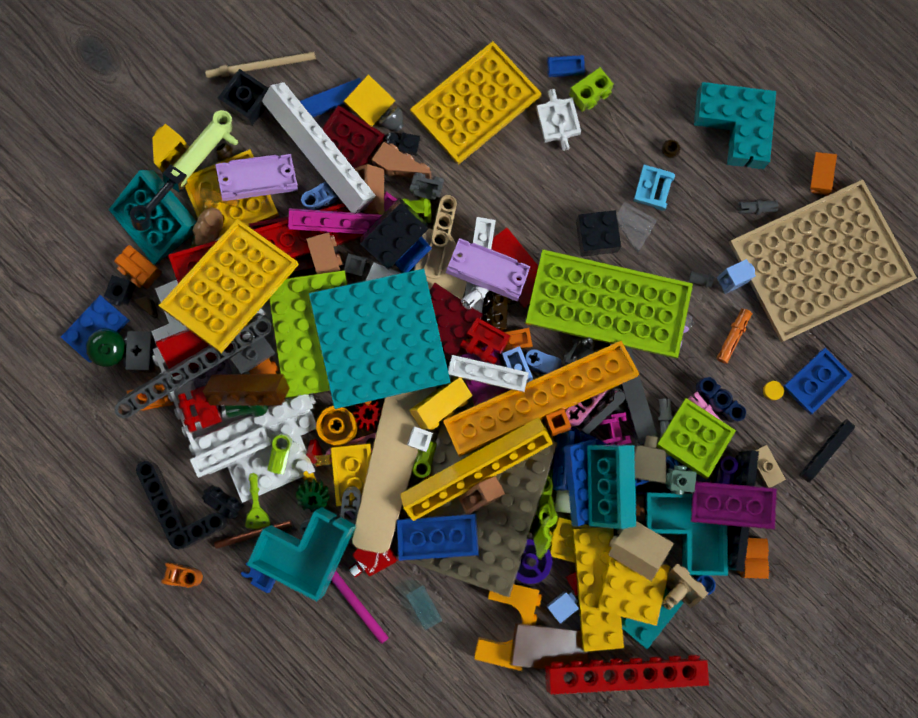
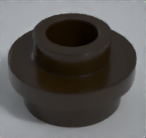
[661,139,680,158]
[215,143,233,160]

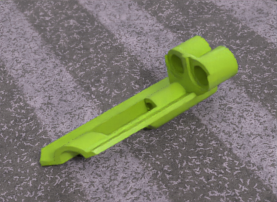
[531,474,558,558]

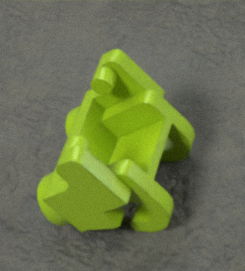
[402,198,431,223]

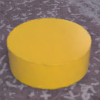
[763,381,784,401]

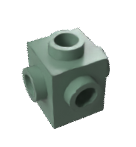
[664,465,697,495]

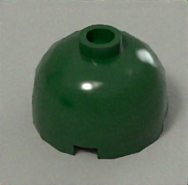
[86,328,126,367]

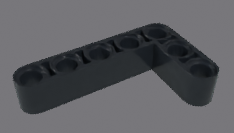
[136,461,227,550]

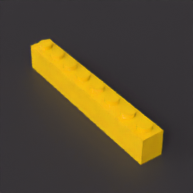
[400,417,553,521]

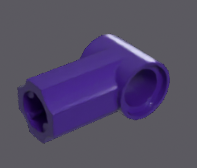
[714,456,738,485]

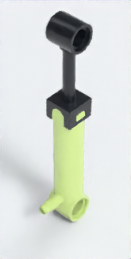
[130,110,238,231]

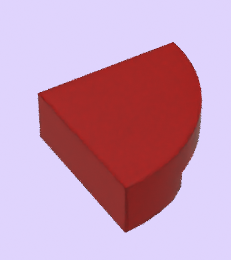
[306,439,323,467]

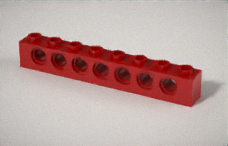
[545,655,709,694]

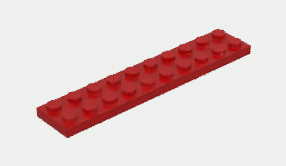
[168,203,363,284]

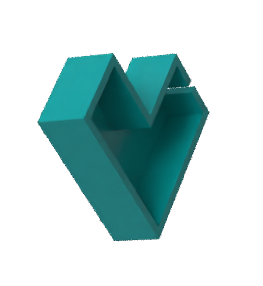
[694,82,776,169]
[643,493,728,576]
[247,507,356,602]

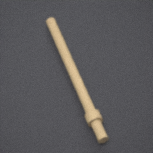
[206,52,316,78]

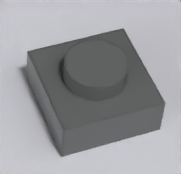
[343,254,367,278]

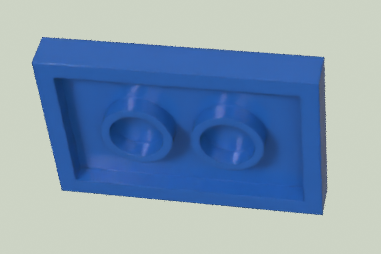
[61,295,130,363]
[783,348,853,415]

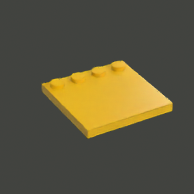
[185,149,279,239]

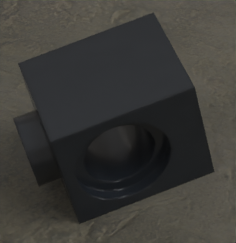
[104,275,136,307]

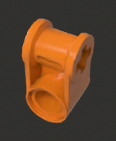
[161,563,203,587]

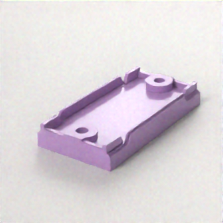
[215,154,298,201]
[445,238,531,301]

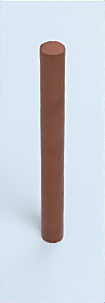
[214,520,293,549]

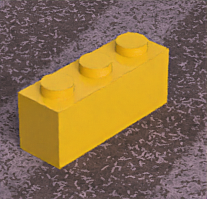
[409,377,473,430]

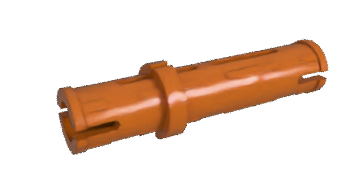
[716,308,753,364]

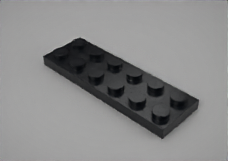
[727,450,759,572]

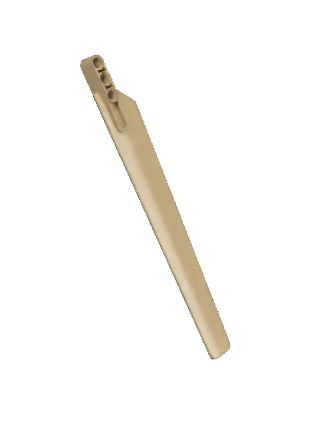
[352,195,467,553]

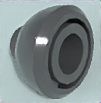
[379,107,404,132]

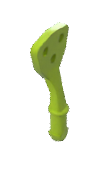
[245,473,271,529]

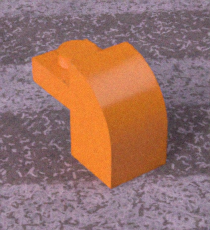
[544,409,571,437]

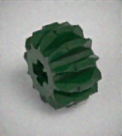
[296,478,330,513]

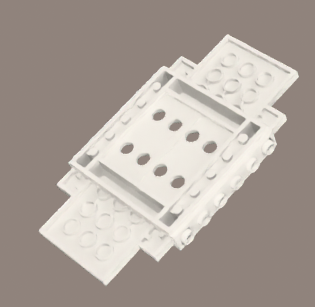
[151,280,317,503]

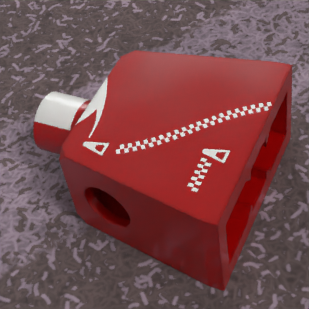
[349,548,398,577]

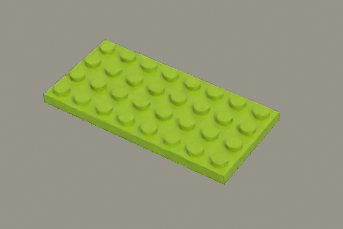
[525,249,693,359]

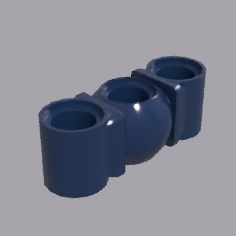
[696,377,746,423]

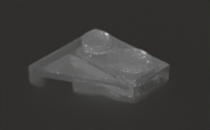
[617,202,657,252]

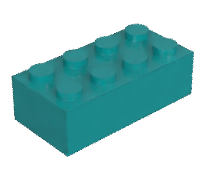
[587,445,636,529]

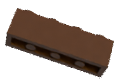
[203,374,290,406]

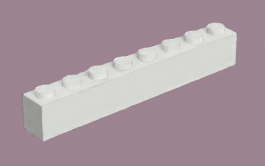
[262,82,376,213]

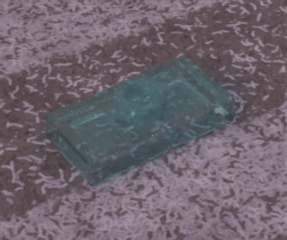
[406,585,443,631]

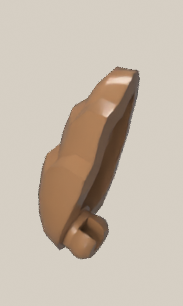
[192,208,223,246]

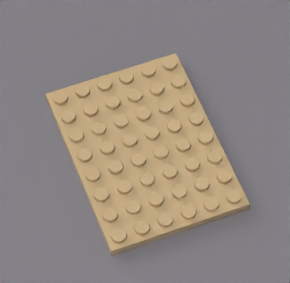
[729,180,917,342]

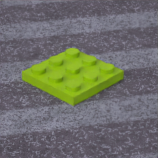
[656,398,736,479]

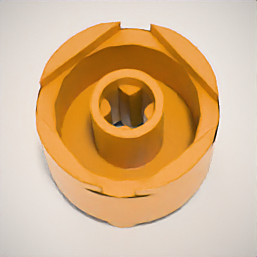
[316,406,358,446]

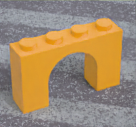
[474,583,542,671]

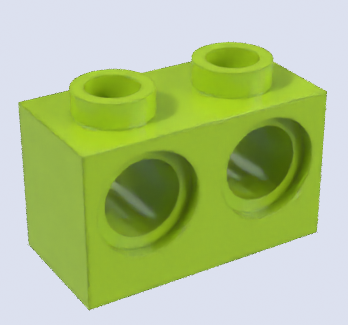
[569,67,614,112]

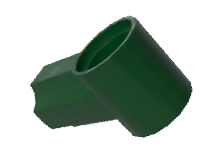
[225,405,268,418]

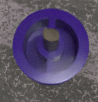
[516,539,552,584]

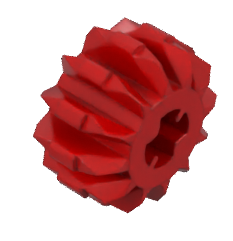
[353,400,382,431]

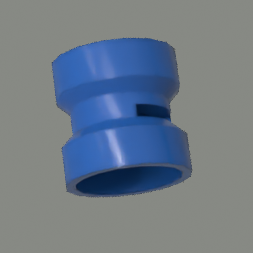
[693,575,716,595]

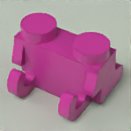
[599,412,632,445]

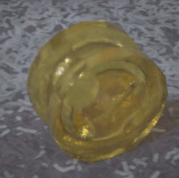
[314,454,332,466]

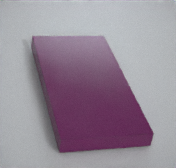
[691,482,777,530]

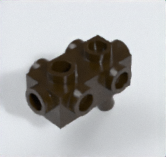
[483,291,517,331]

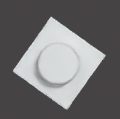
[407,427,433,452]

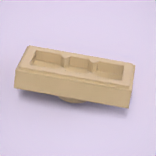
[755,445,786,488]

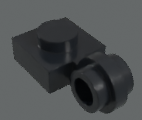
[384,133,420,156]

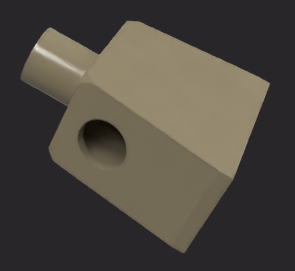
[634,436,666,484]

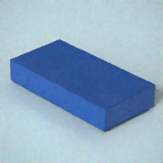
[547,55,585,77]
[395,236,432,273]

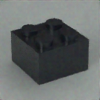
[218,69,269,126]
[576,210,621,257]

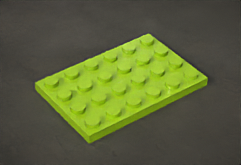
[269,270,347,398]

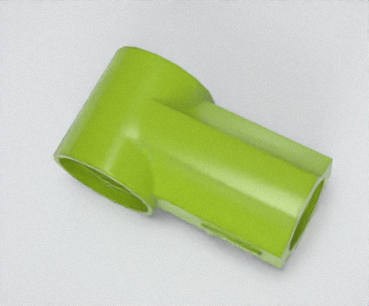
[267,434,292,474]
[412,441,437,479]

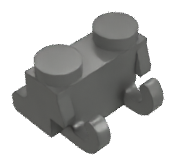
[410,172,444,201]
[563,336,598,364]

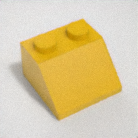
[152,124,189,173]

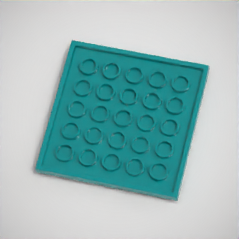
[309,269,451,409]

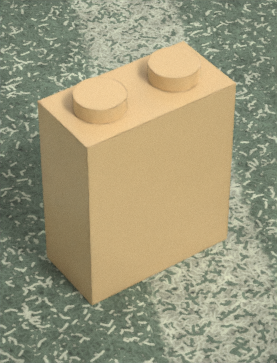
[609,521,674,581]

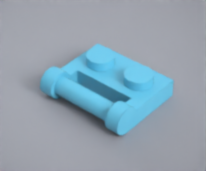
[633,165,675,211]

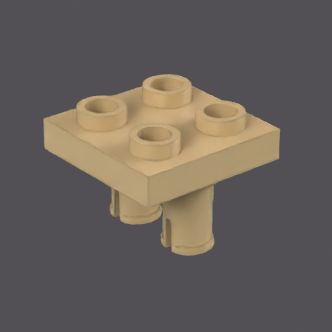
[662,564,708,610]

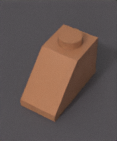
[458,476,505,515]

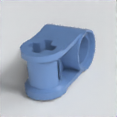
[301,182,339,210]
[525,349,562,375]

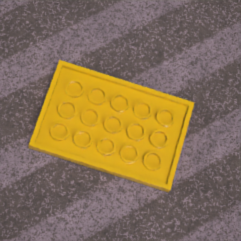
[410,41,542,165]
[159,219,299,353]

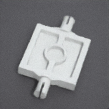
[536,89,581,151]

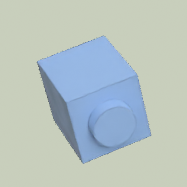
[546,591,579,624]

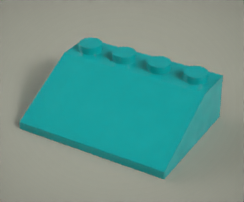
[108,170,197,265]

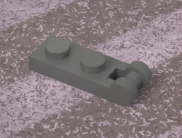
[580,388,625,435]

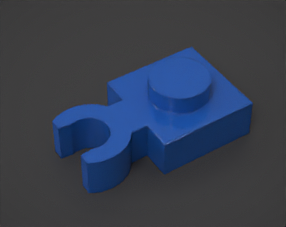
[241,562,276,593]

